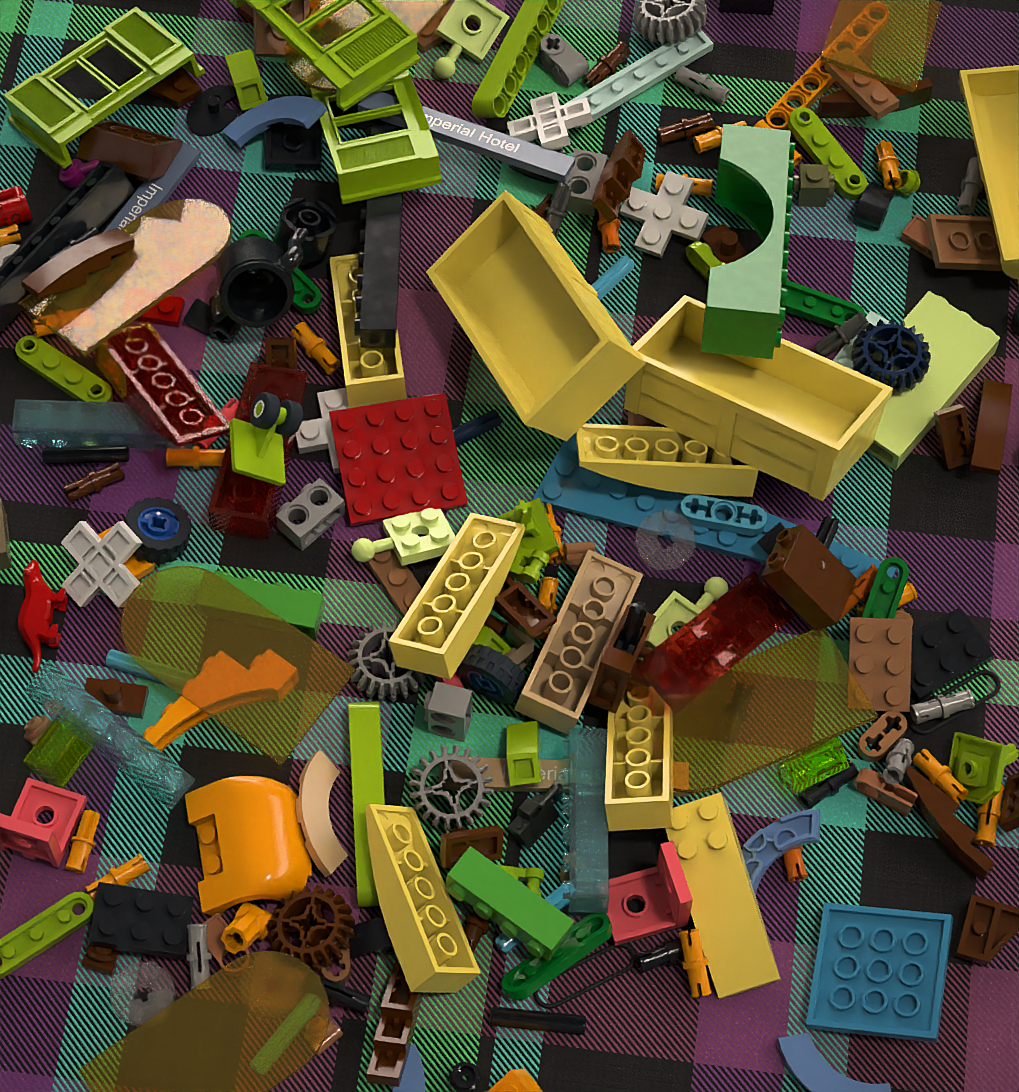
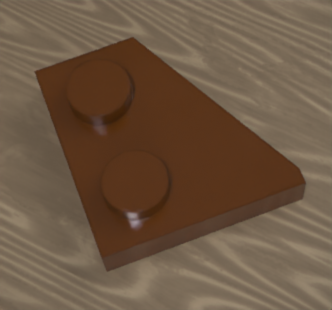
[127,66,202,108]
[955,894,1019,966]

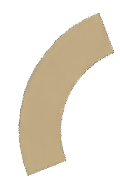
[296,749,348,878]

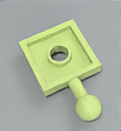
[434,0,510,79]
[351,508,456,566]
[647,577,728,673]

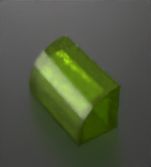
[23,712,99,788]
[777,737,849,793]

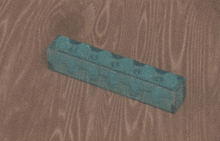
[12,399,195,451]
[25,661,196,811]
[563,728,609,913]

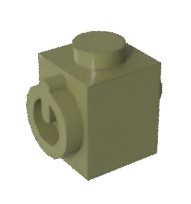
[793,164,835,207]

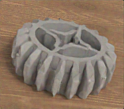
[633,0,707,45]
[347,621,426,703]
[409,745,494,830]

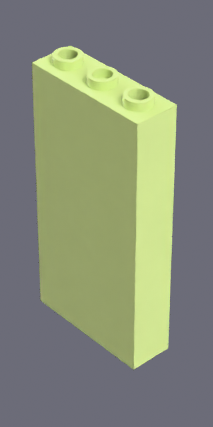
[866,291,1000,471]

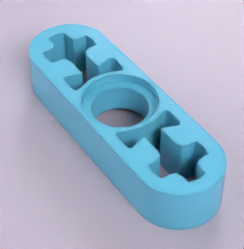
[680,494,767,536]

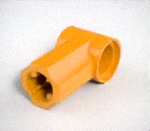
[221,901,275,954]

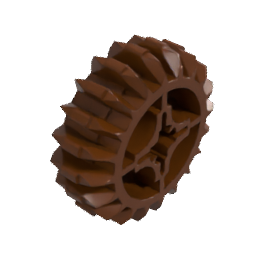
[268,885,355,972]

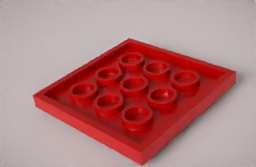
[329,393,468,527]

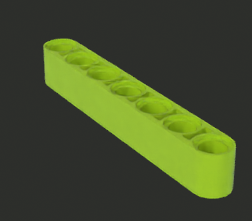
[472,0,566,119]
[348,701,385,908]

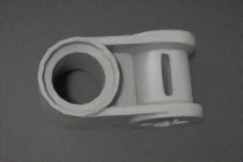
[539,34,589,87]

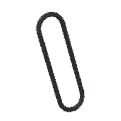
[908,670,1001,735]
[533,943,636,1009]

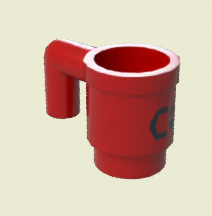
[0,186,33,228]

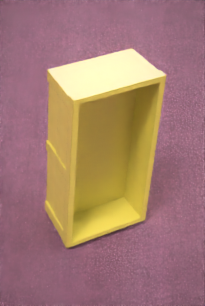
[426,190,646,442]
[624,295,893,501]

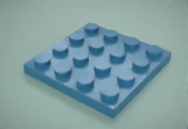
[806,902,953,1043]

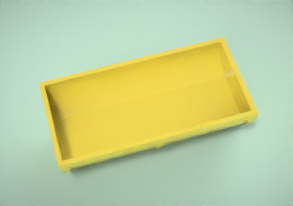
[959,65,1019,285]

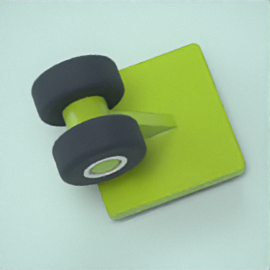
[229,392,303,486]

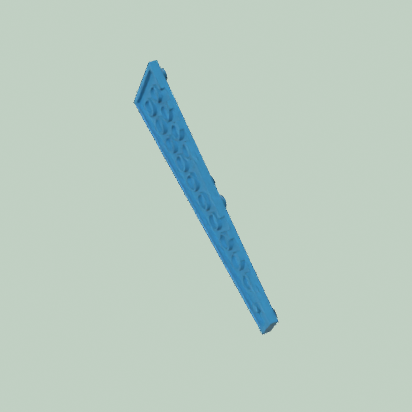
[532,434,896,593]

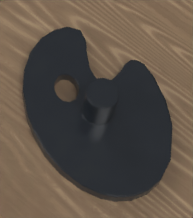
[187,85,237,137]

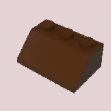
[77,120,183,182]

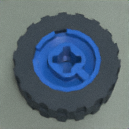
[125,497,191,564]
[457,644,527,705]

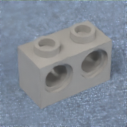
[565,148,607,216]
[276,478,346,551]
[423,681,473,742]

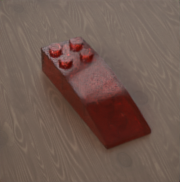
[95,321,230,447]
[208,362,308,539]
[635,571,794,714]

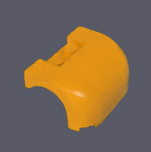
[185,776,312,916]

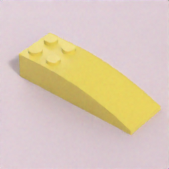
[329,253,407,408]
[575,423,759,497]
[389,513,525,680]
[605,670,673,831]
[665,792,781,999]
[365,804,481,993]

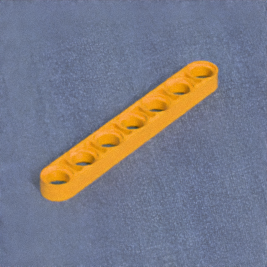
[765,4,888,130]

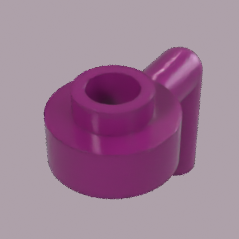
[59,159,99,188]

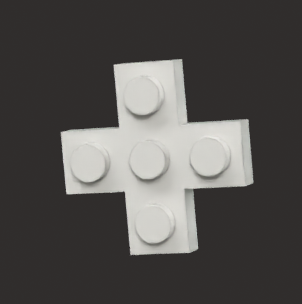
[507,92,593,151]
[620,171,709,258]
[295,388,349,474]
[61,521,143,608]

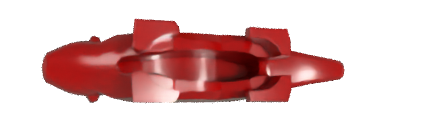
[17,560,68,673]

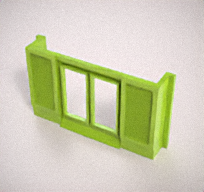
[230,0,421,111]
[3,7,205,169]
[304,67,443,204]

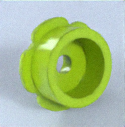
[895,169,920,196]

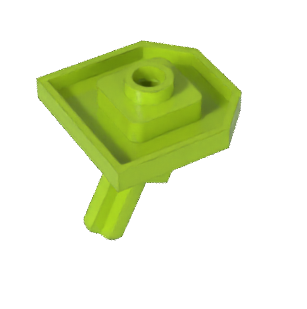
[498,497,560,566]
[948,732,1019,804]

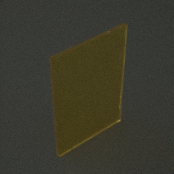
[819,0,942,92]

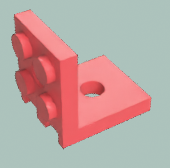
[0,778,88,868]
[595,841,693,946]

